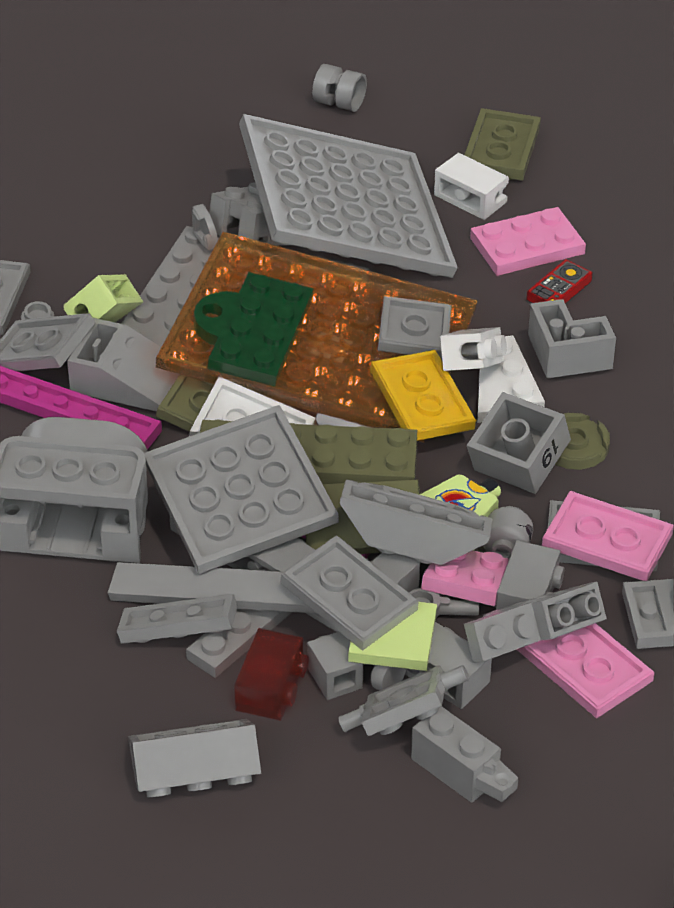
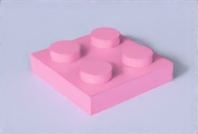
[421,550,509,606]

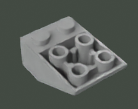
[67,318,192,411]

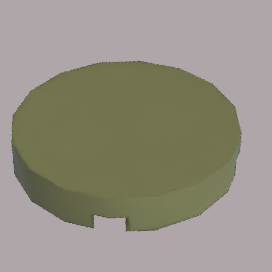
[555,413,610,470]

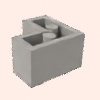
[528,299,616,378]

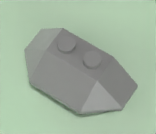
[340,480,493,565]

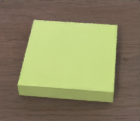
[348,602,437,671]

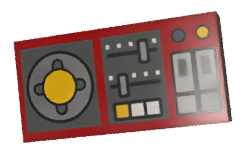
[527,259,593,303]

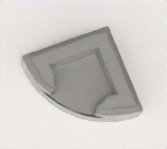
[192,204,218,250]

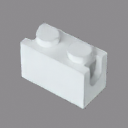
[434,153,509,220]
[440,327,507,371]

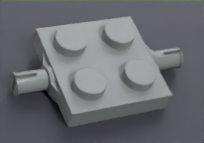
[338,665,469,736]

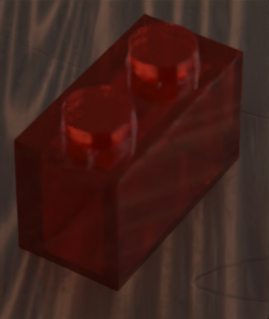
[235,628,309,721]

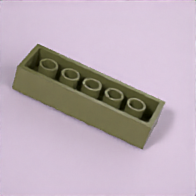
[200,419,417,484]

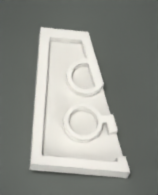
[477,335,545,423]
[189,377,315,437]

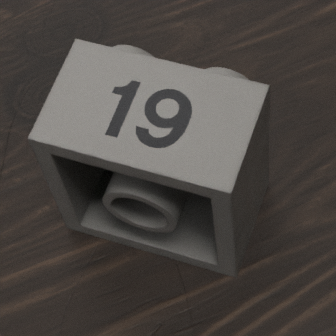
[467,392,571,494]

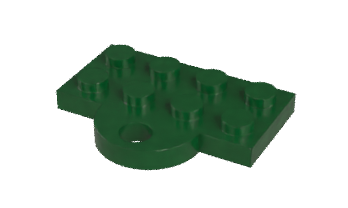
[193,272,314,387]

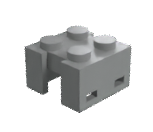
[209,182,282,251]

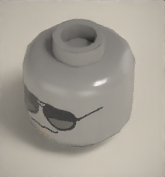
[483,506,534,559]

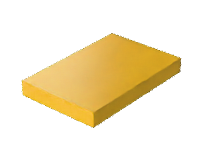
[370,350,476,441]

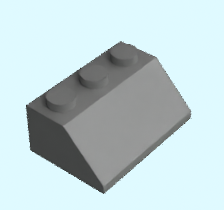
[128,719,261,797]

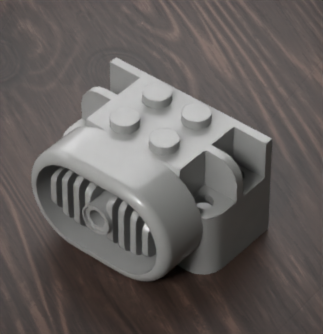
[0,417,148,563]

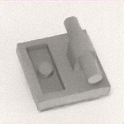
[622,579,674,649]

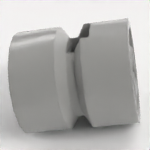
[312,64,367,112]

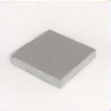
[378,296,451,359]

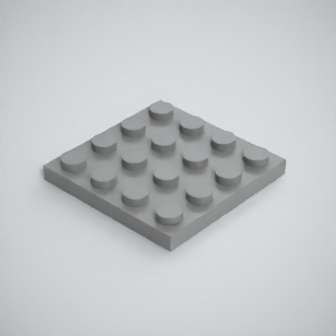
[144,405,339,574]

